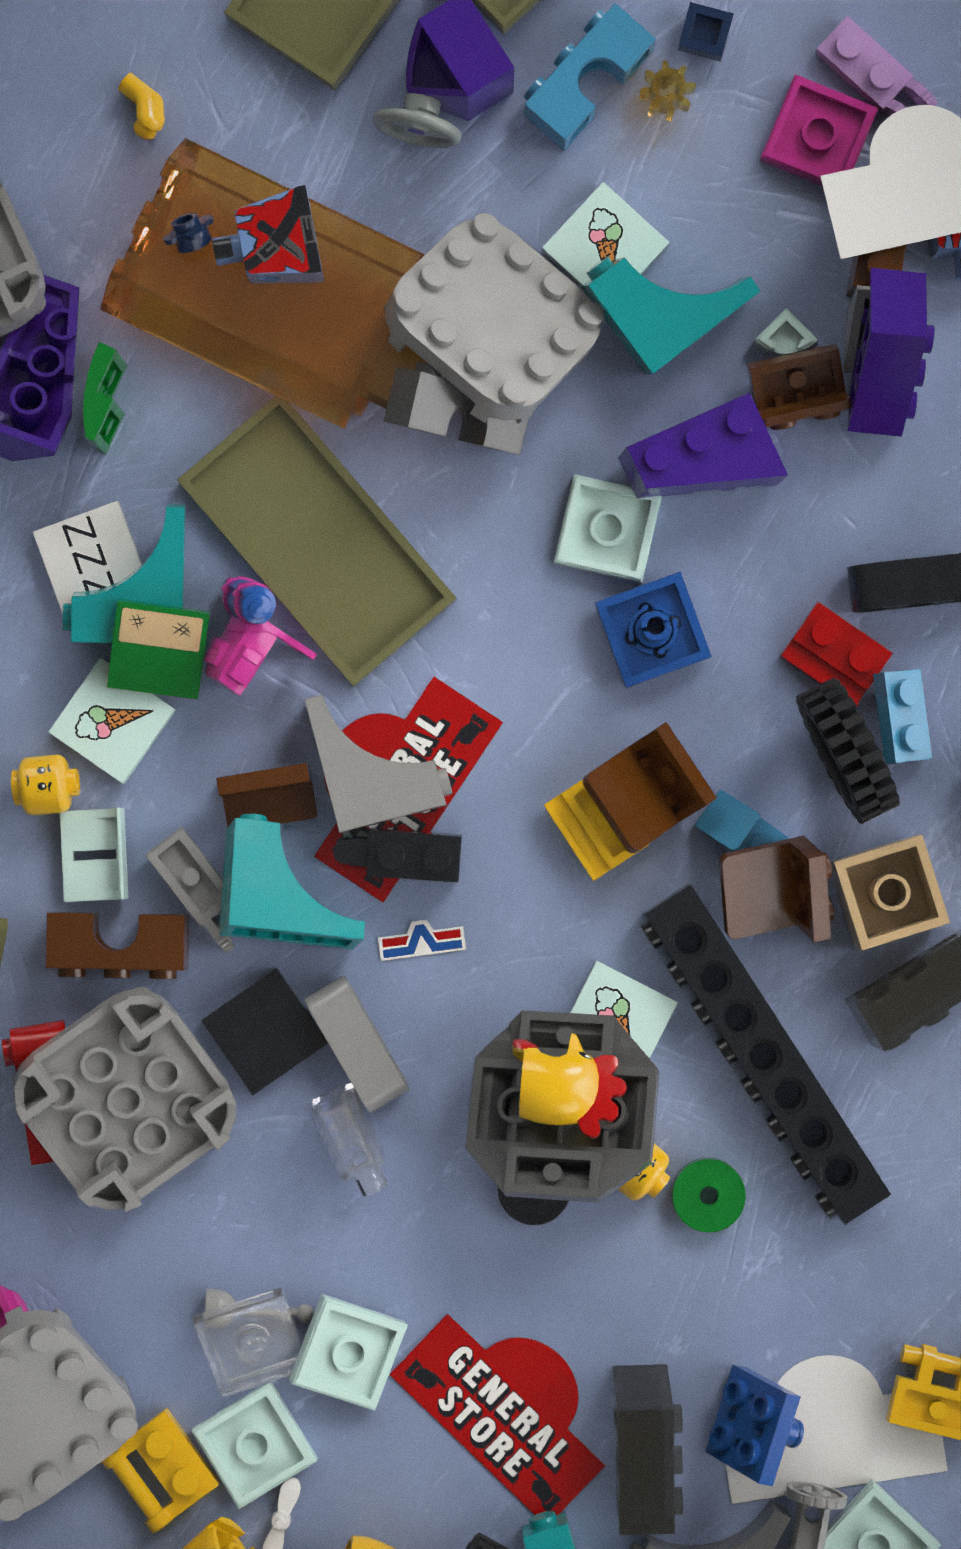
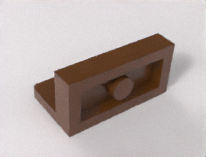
[216,763,318,828]

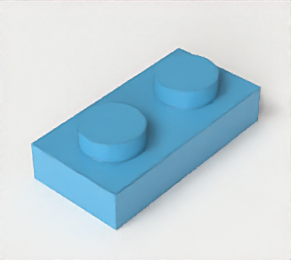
[873,669,932,764]

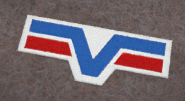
[378,920,466,961]

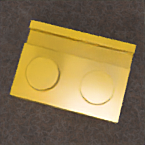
[543,779,649,881]

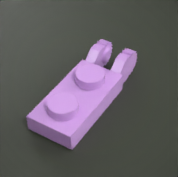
[815,16,937,117]

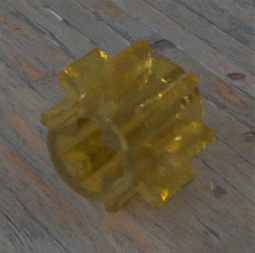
[639,60,696,122]

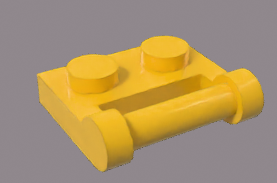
[101,1408,220,1534]

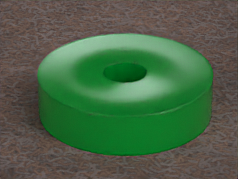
[671,1157,746,1233]

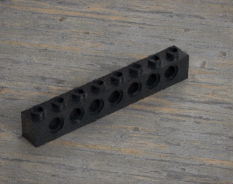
[640,884,891,1225]

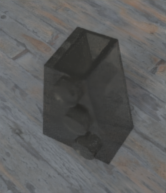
[844,929,961,1052]
[613,1364,683,1535]

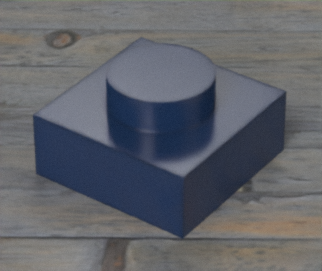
[678,2,734,62]

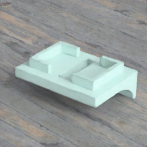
[60,808,129,902]

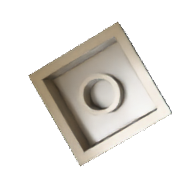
[830,835,950,951]

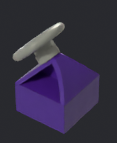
[373,0,515,148]

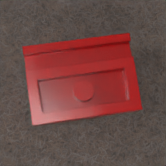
[779,602,893,706]

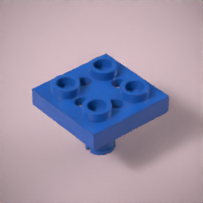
[594,571,712,689]
[705,1365,804,1486]

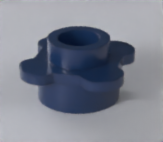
[163,213,214,253]

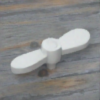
[262,1477,301,1549]

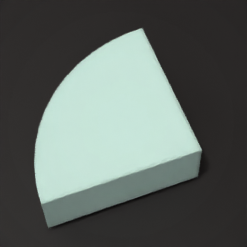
[753,308,818,356]

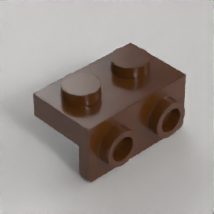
[747,344,852,430]

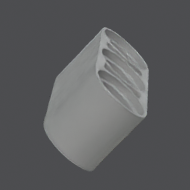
[304,976,410,1113]

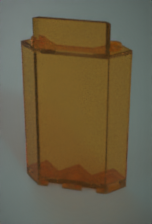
[100,138,428,429]

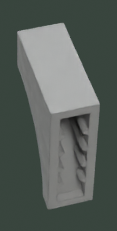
[305,695,453,833]

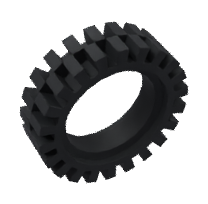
[796,677,900,824]

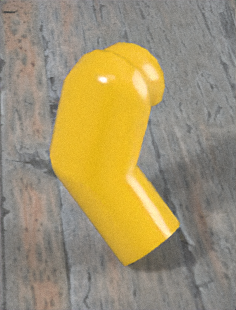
[118,73,165,140]

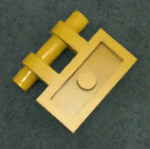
[886,1344,961,1440]

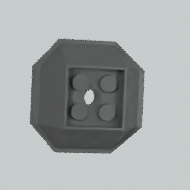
[465,1011,660,1203]

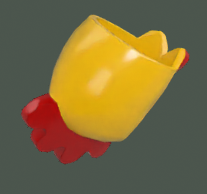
[512,1033,627,1139]

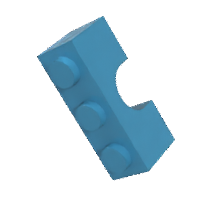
[524,3,656,151]

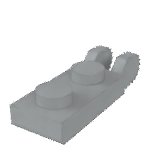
[145,827,234,953]

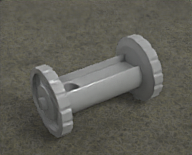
[785,1481,847,1549]

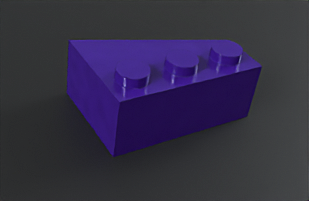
[848,268,935,437]
[618,393,788,499]

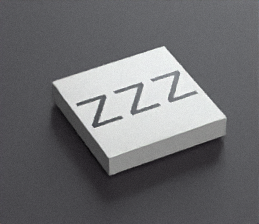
[33,501,142,614]

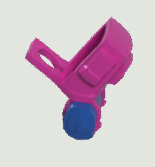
[204,576,317,696]

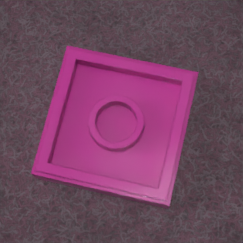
[760,74,878,186]

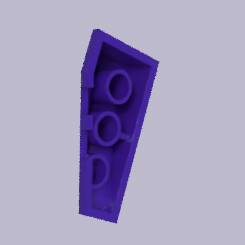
[0,275,79,461]

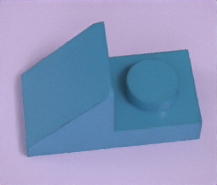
[694,789,789,852]

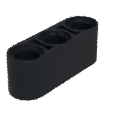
[847,553,961,613]

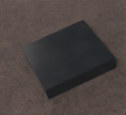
[201,968,328,1095]

